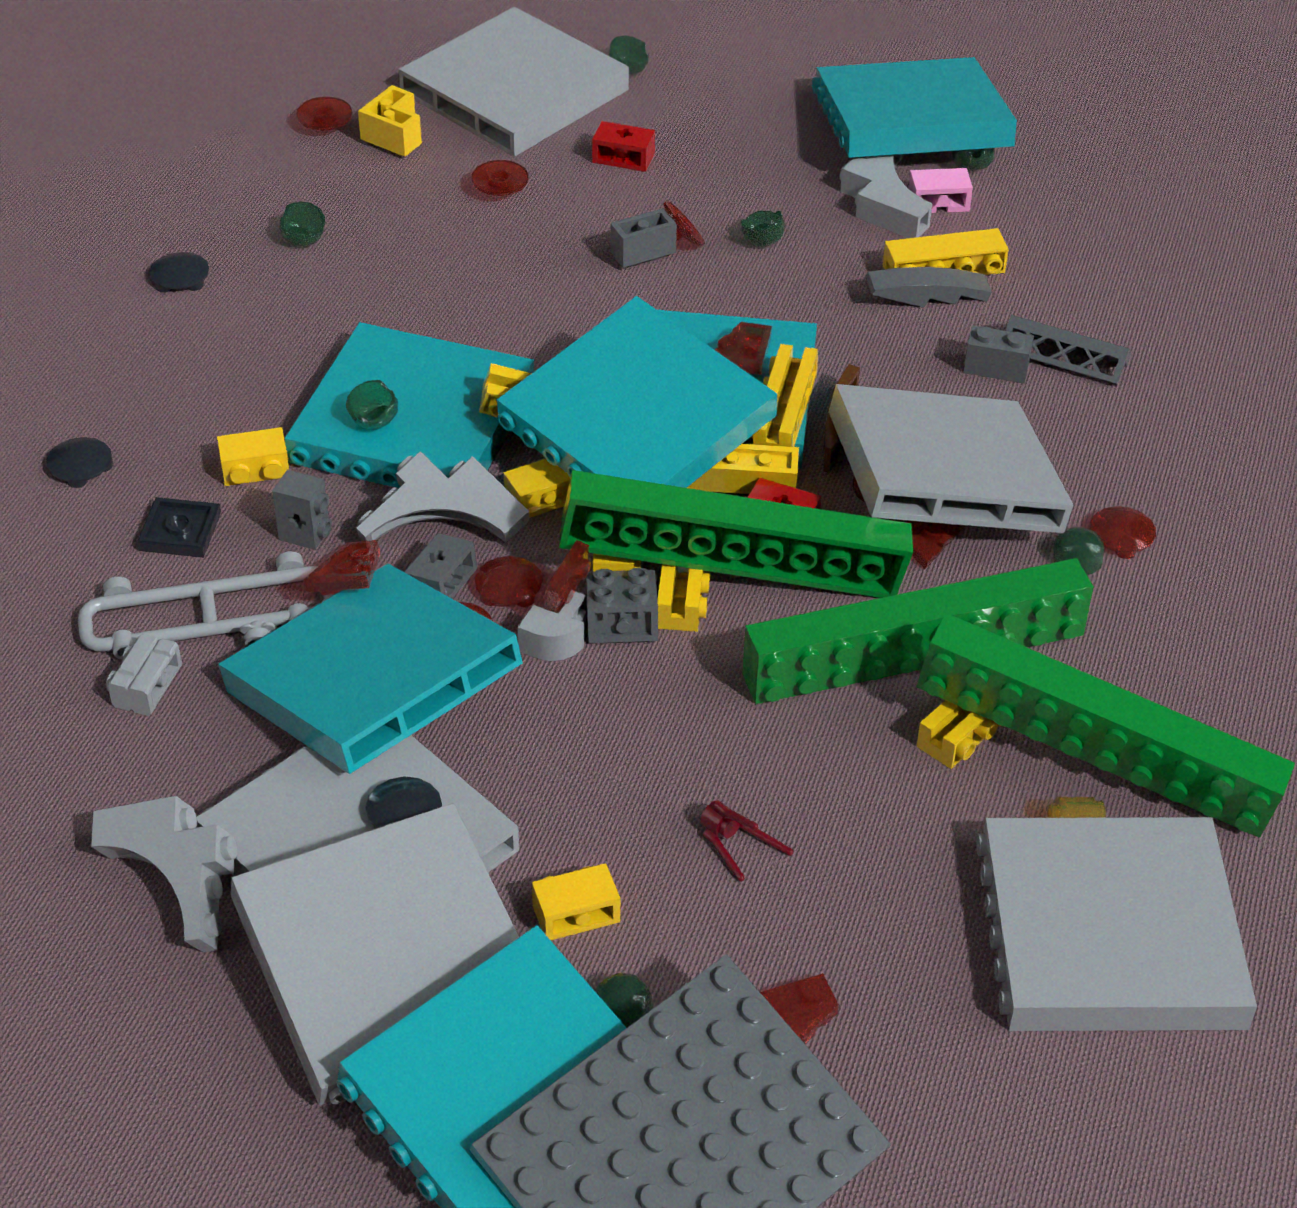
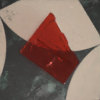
[715,322,772,375]
[544,540,591,613]
[760,973,839,1044]

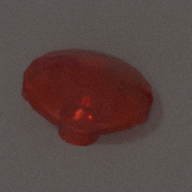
[1089,506,1156,559]
[475,556,543,607]

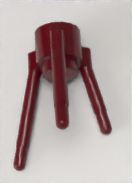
[700,800,794,882]

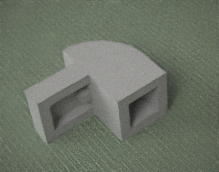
[517,591,588,661]

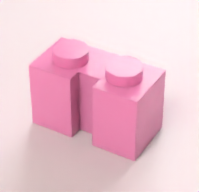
[908,168,973,213]

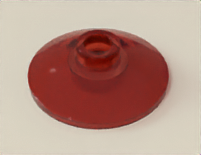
[297,97,352,131]
[472,160,529,196]
[663,200,705,247]

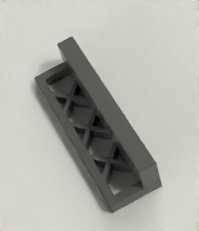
[1006,315,1131,385]

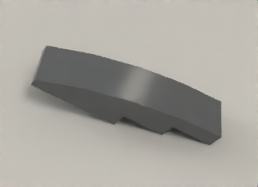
[865,267,992,307]

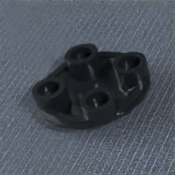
[149,252,209,293]
[46,437,113,488]
[365,776,442,829]

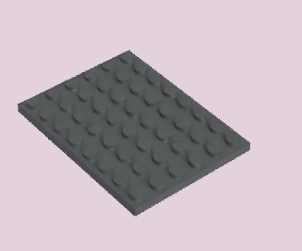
[470,954,892,1208]

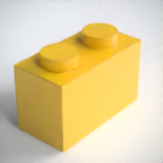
[217,427,289,486]
[532,863,621,940]

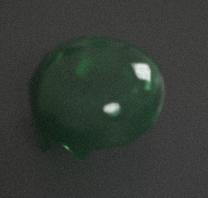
[609,35,649,75]
[951,148,995,171]
[279,201,325,247]
[741,210,785,247]
[346,380,398,430]
[1053,526,1104,575]
[594,972,654,1028]

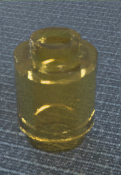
[1048,797,1106,818]

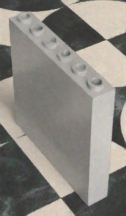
[399,7,629,157]
[829,384,1073,533]
[196,735,519,876]
[231,803,519,1106]
[976,817,1257,1031]

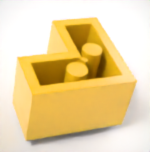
[358,85,422,157]

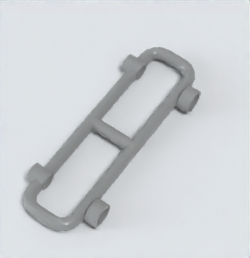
[78,551,337,659]

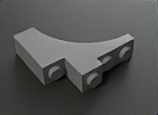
[839,154,932,238]
[356,451,529,546]
[91,796,238,953]

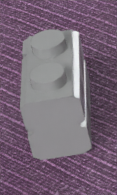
[106,634,182,716]

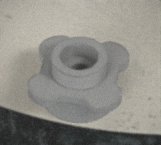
[240,621,275,647]

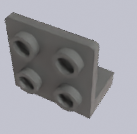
[586,568,658,643]

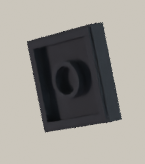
[137,497,221,558]

